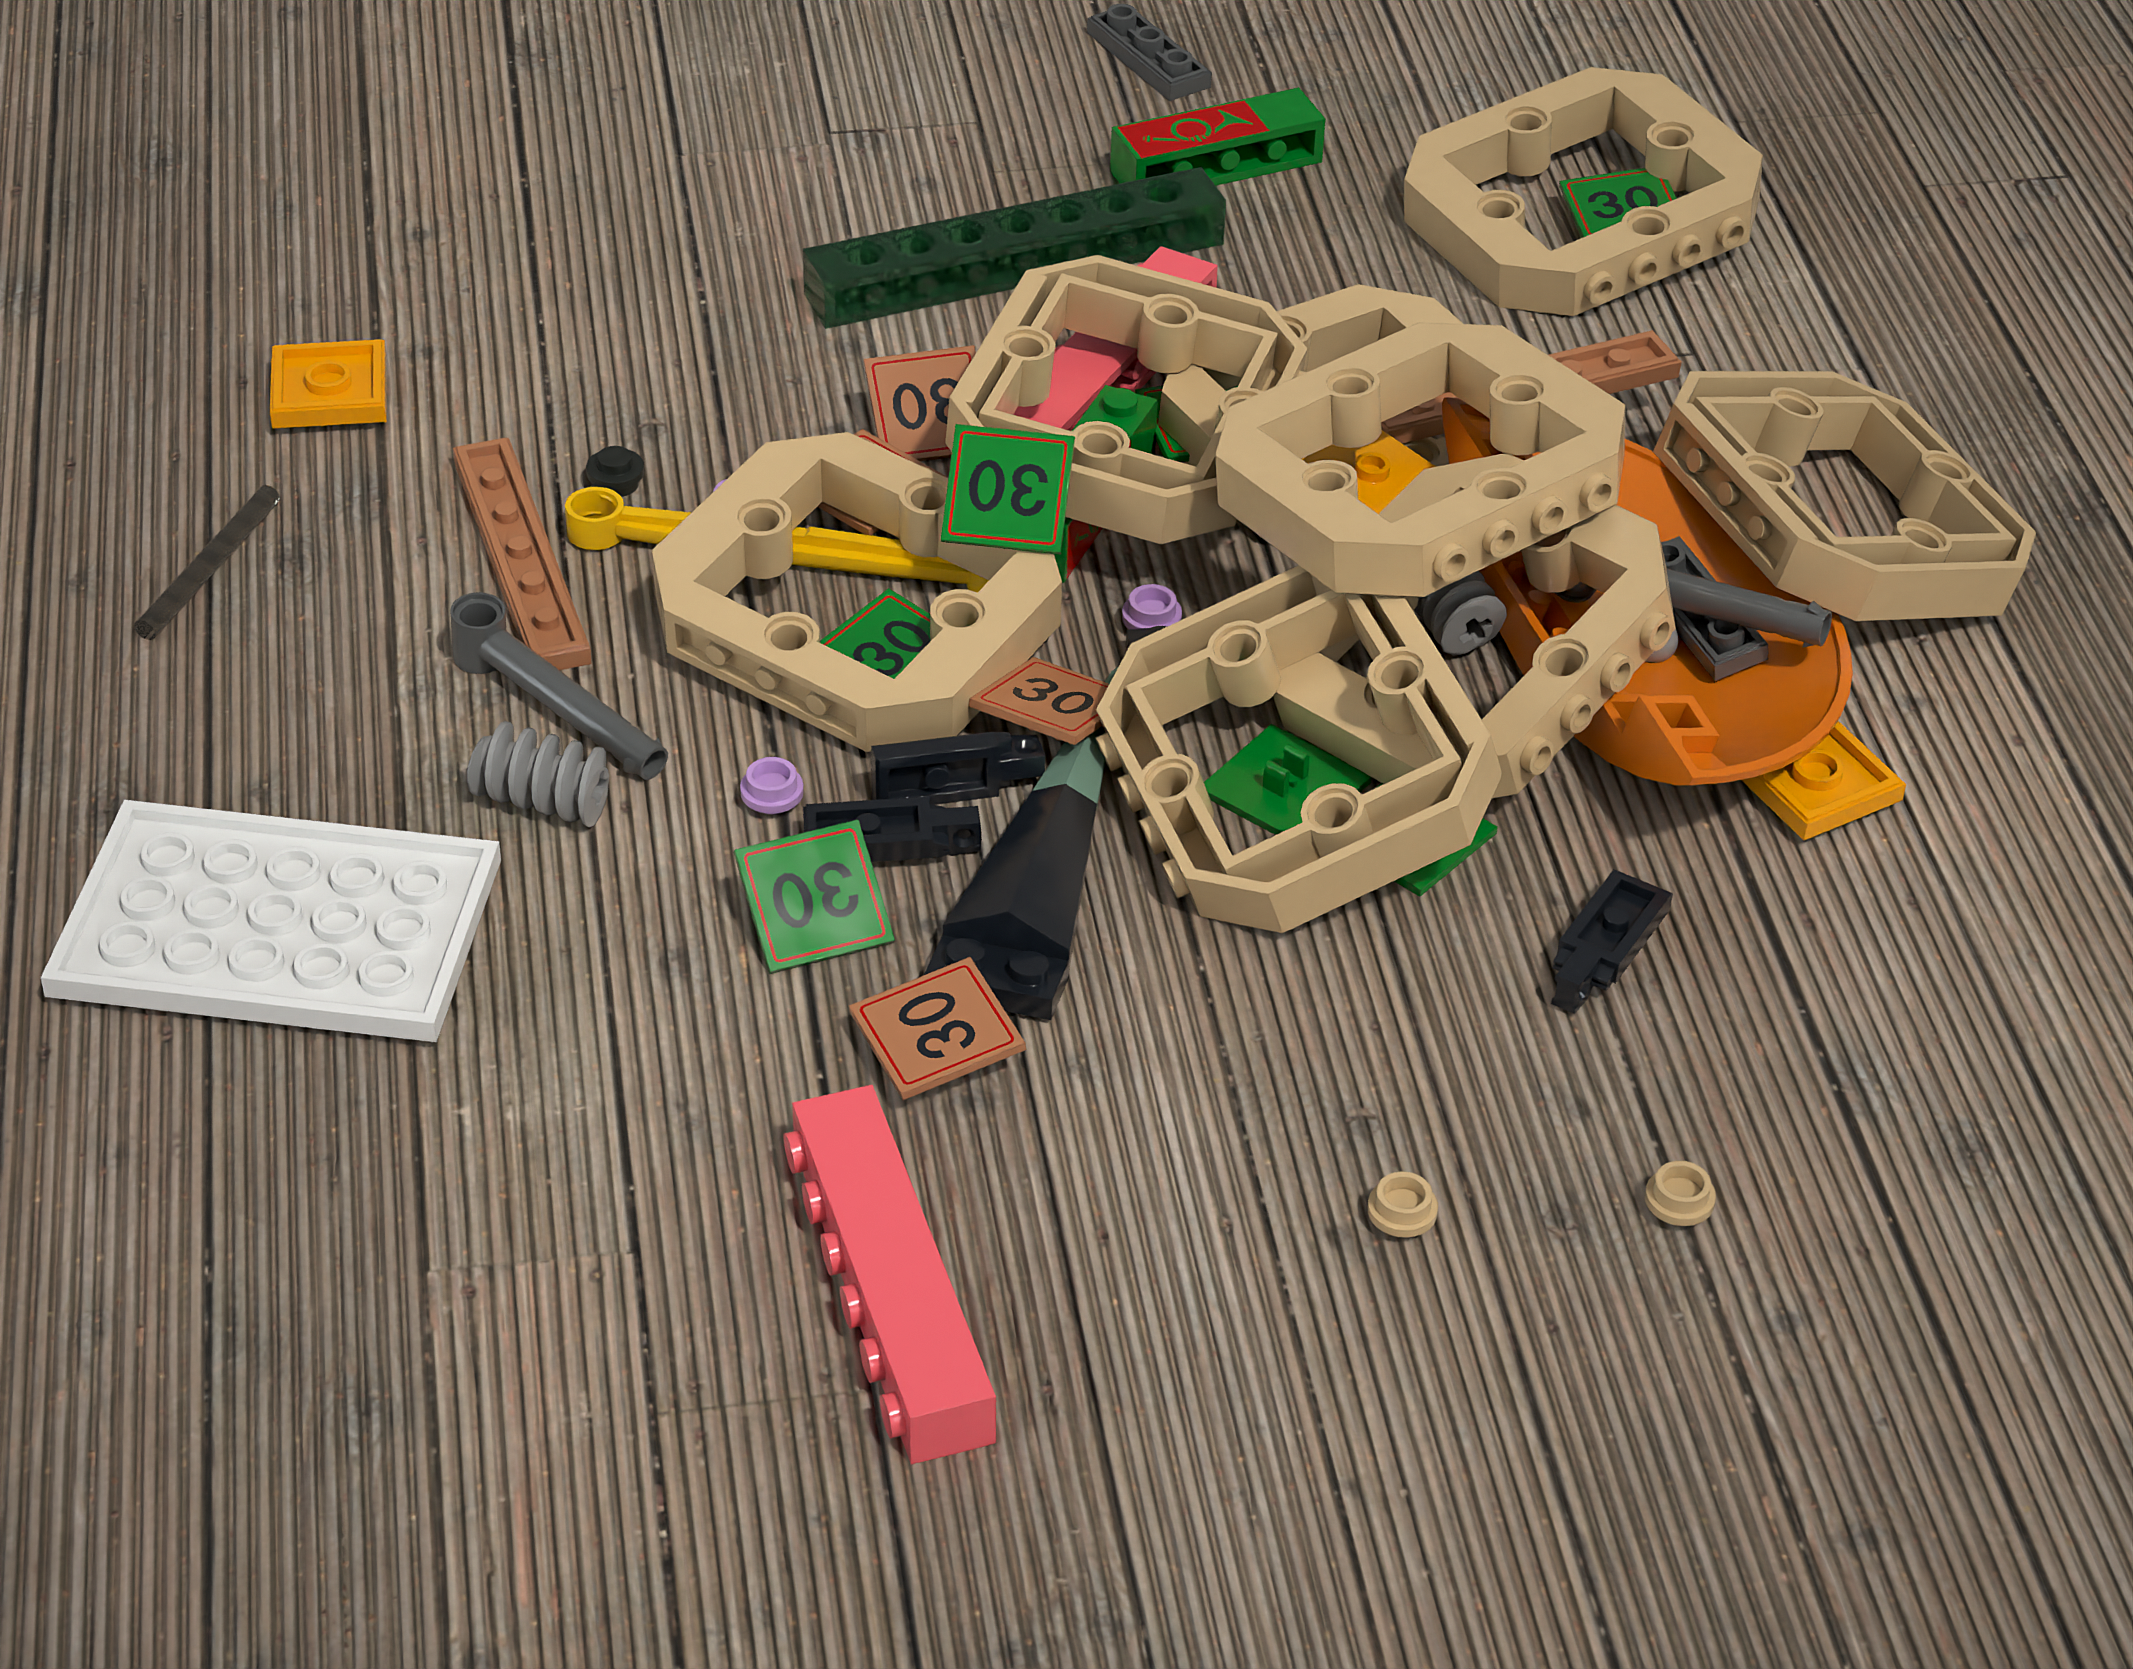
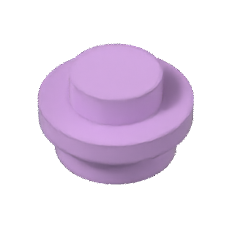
[1122,584,1182,629]
[740,757,803,814]

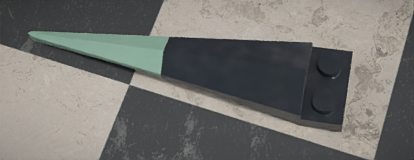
[924,667,1118,1020]

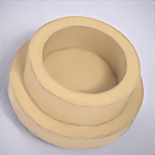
[1645,1161,1716,1226]
[1367,1172,1438,1237]

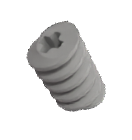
[1415,571,1507,655]
[467,721,609,827]

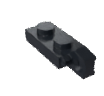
[871,732,1045,805]
[803,796,982,862]
[1551,869,1673,1014]

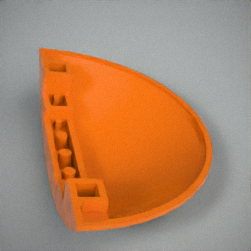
[1442,397,1853,785]

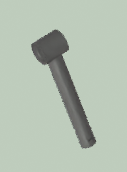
[1554,569,1832,648]
[450,592,668,780]

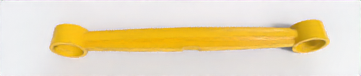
[565,487,989,593]

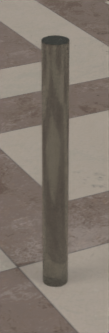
[134,485,280,640]

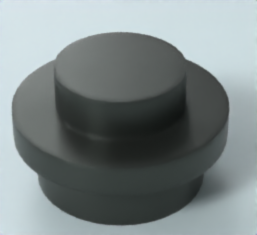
[586,446,644,497]

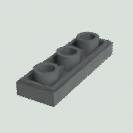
[1087,4,1212,101]
[1661,536,1768,681]

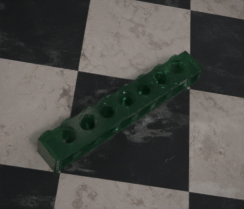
[803,167,1226,329]

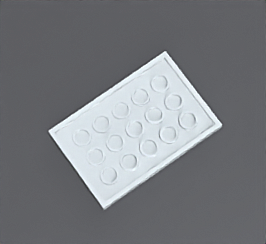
[41,800,501,1042]

